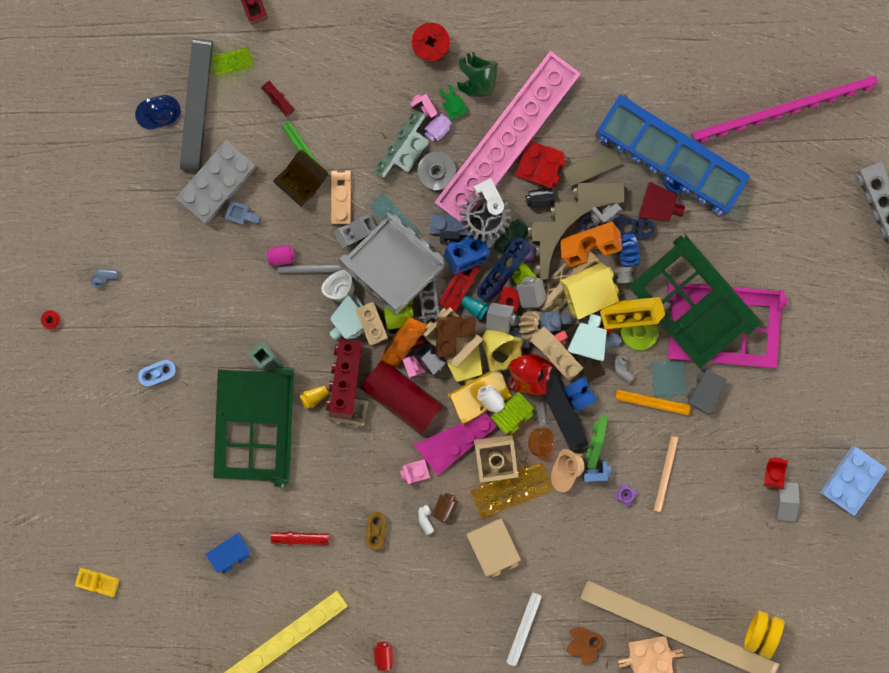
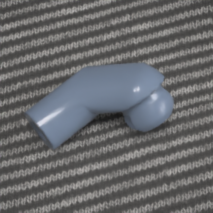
[91,269,118,288]
[604,333,622,353]

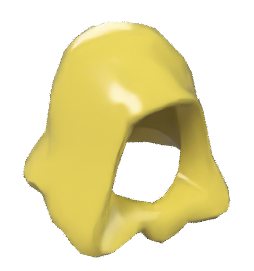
[482,329,523,372]

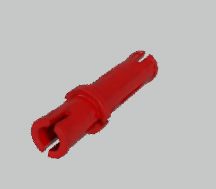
[271,531,329,546]

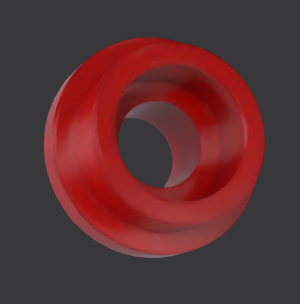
[41,310,60,329]

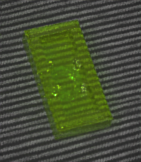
[211,47,253,76]

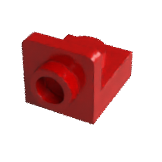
[764,457,788,489]

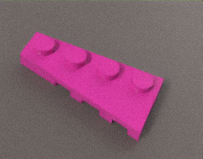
[414,412,497,475]

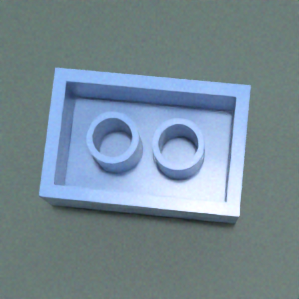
[820,446,887,516]

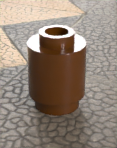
[433,492,458,523]

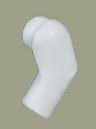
[418,505,434,535]

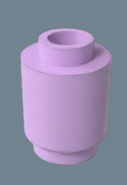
[424,113,452,142]

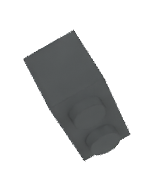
[686,369,727,414]

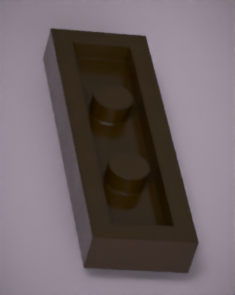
[564,324,606,383]

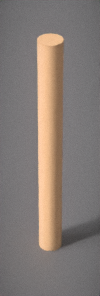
[653,436,678,512]

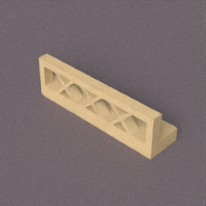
[537,251,601,313]

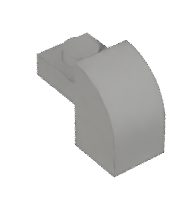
[334,214,377,249]

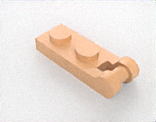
[331,170,351,224]

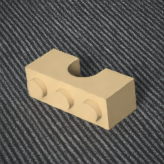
[530,327,583,382]

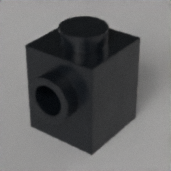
[412,342,447,375]

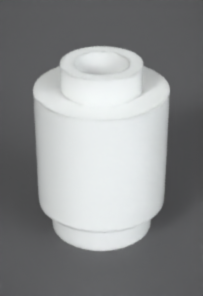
[477,385,505,413]

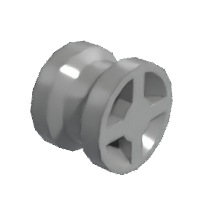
[615,267,635,284]

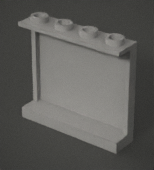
[339,212,444,316]

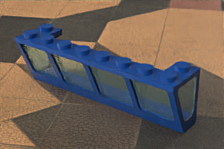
[595,94,750,216]

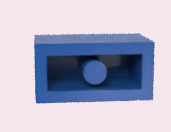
[205,532,251,574]

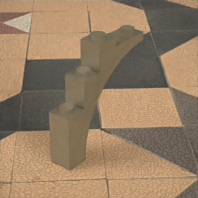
[528,183,624,280]

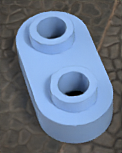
[138,360,176,386]

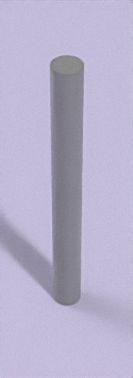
[278,265,344,273]

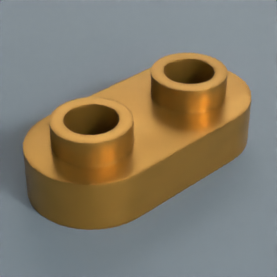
[365,511,387,550]

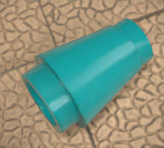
[461,295,489,321]

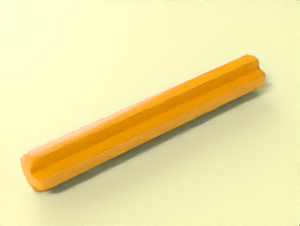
[615,390,691,415]

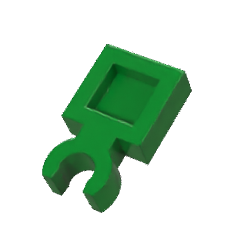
[439,85,468,121]

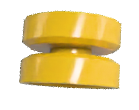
[743,610,785,659]

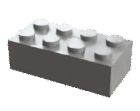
[176,140,257,225]

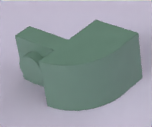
[247,340,286,372]

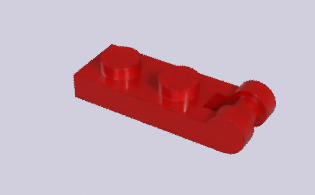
[438,265,481,312]

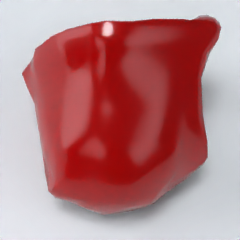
[509,353,554,395]

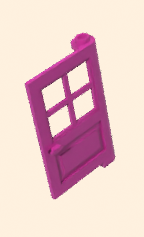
[666,281,787,368]

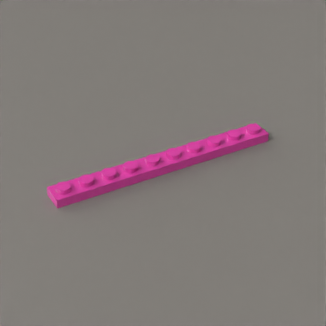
[691,75,878,143]

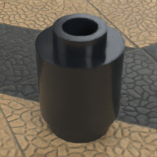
[525,188,555,210]

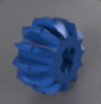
[618,234,640,267]

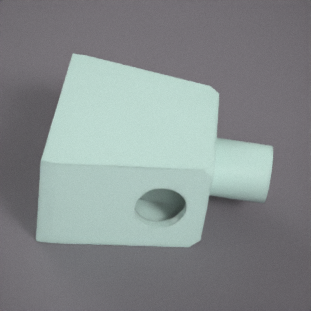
[330,295,364,341]
[567,314,607,361]

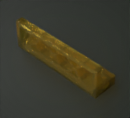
[470,463,552,519]

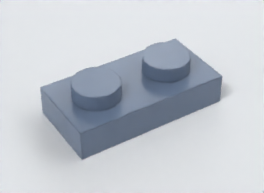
[430,214,468,236]

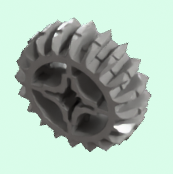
[459,193,511,242]

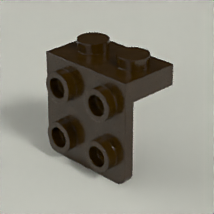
[273,150,328,207]

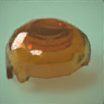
[528,428,553,457]

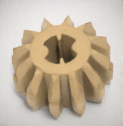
[518,310,542,343]

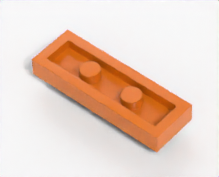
[380,317,426,367]

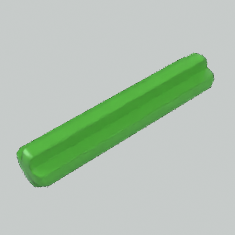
[282,122,318,163]

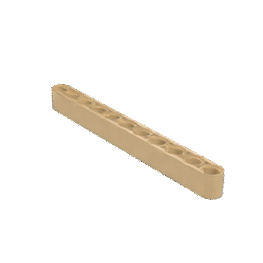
[580,580,779,673]

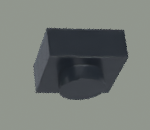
[440,231,460,246]

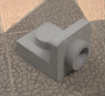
[590,203,622,226]

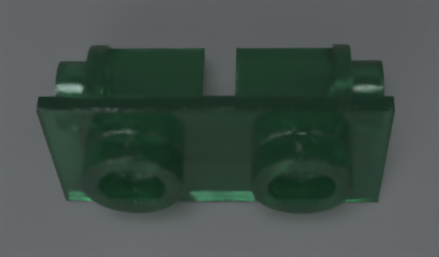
[494,219,528,255]

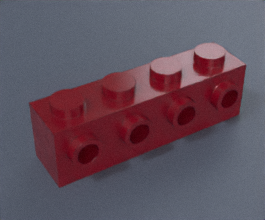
[326,339,363,420]

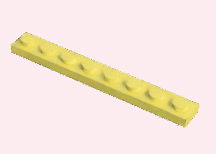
[224,591,348,673]

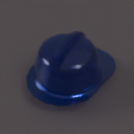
[135,95,181,129]

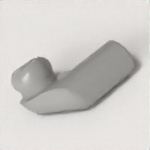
[614,355,635,383]

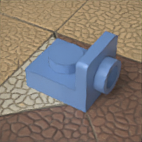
[583,461,611,482]

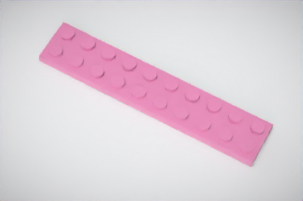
[434,51,581,226]

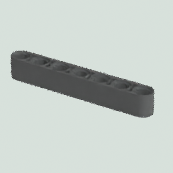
[180,38,213,171]

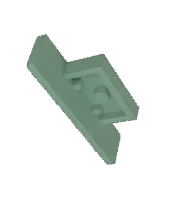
[373,110,429,178]

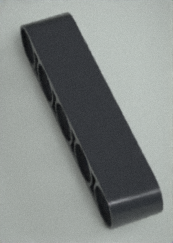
[538,360,589,452]

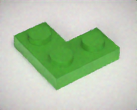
[586,415,608,469]

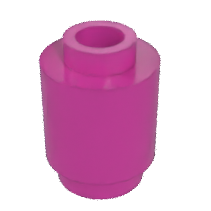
[267,245,295,266]

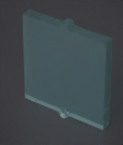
[652,360,686,397]

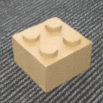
[474,435,518,483]

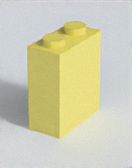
[560,262,619,320]

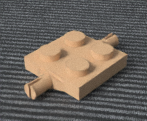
[618,636,683,673]

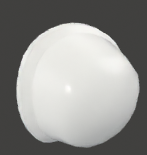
[321,270,355,302]

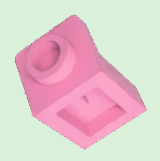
[410,93,438,119]
[403,356,426,378]
[400,459,430,484]

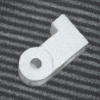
[473,178,504,216]

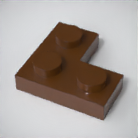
[436,316,476,357]

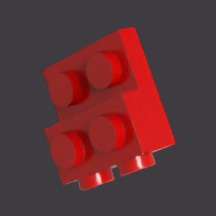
[515,141,566,189]

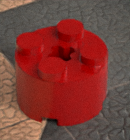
[412,22,450,63]

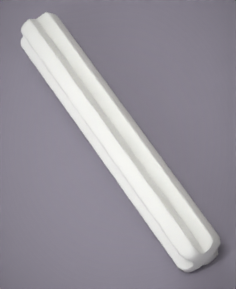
[507,593,541,666]

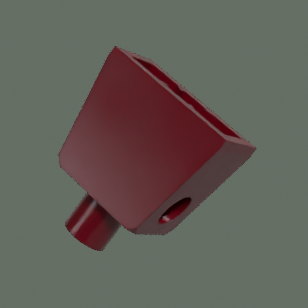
[638,182,686,222]

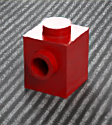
[499,286,520,314]

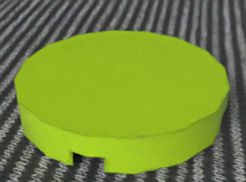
[620,324,659,350]

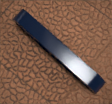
[580,214,655,238]
[477,238,531,301]

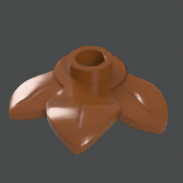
[566,627,603,665]

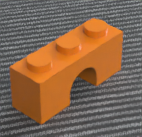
[560,222,622,268]

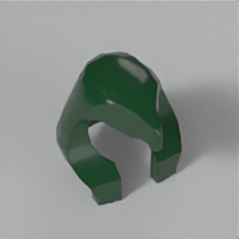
[457,52,498,97]

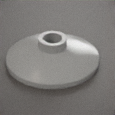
[418,152,456,190]

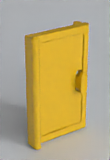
[448,370,512,425]

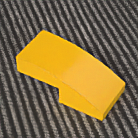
[75,568,120,597]

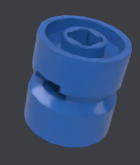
[563,376,597,412]

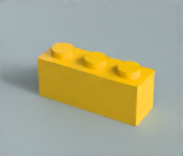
[600,297,665,329]

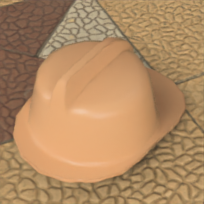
[551,449,585,492]

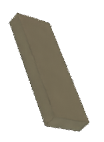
[562,147,622,187]

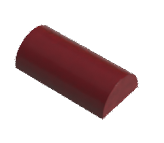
[360,360,443,435]

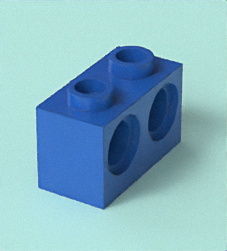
[443,235,491,275]

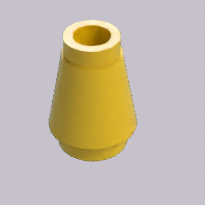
[299,385,329,410]

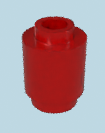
[373,641,394,671]

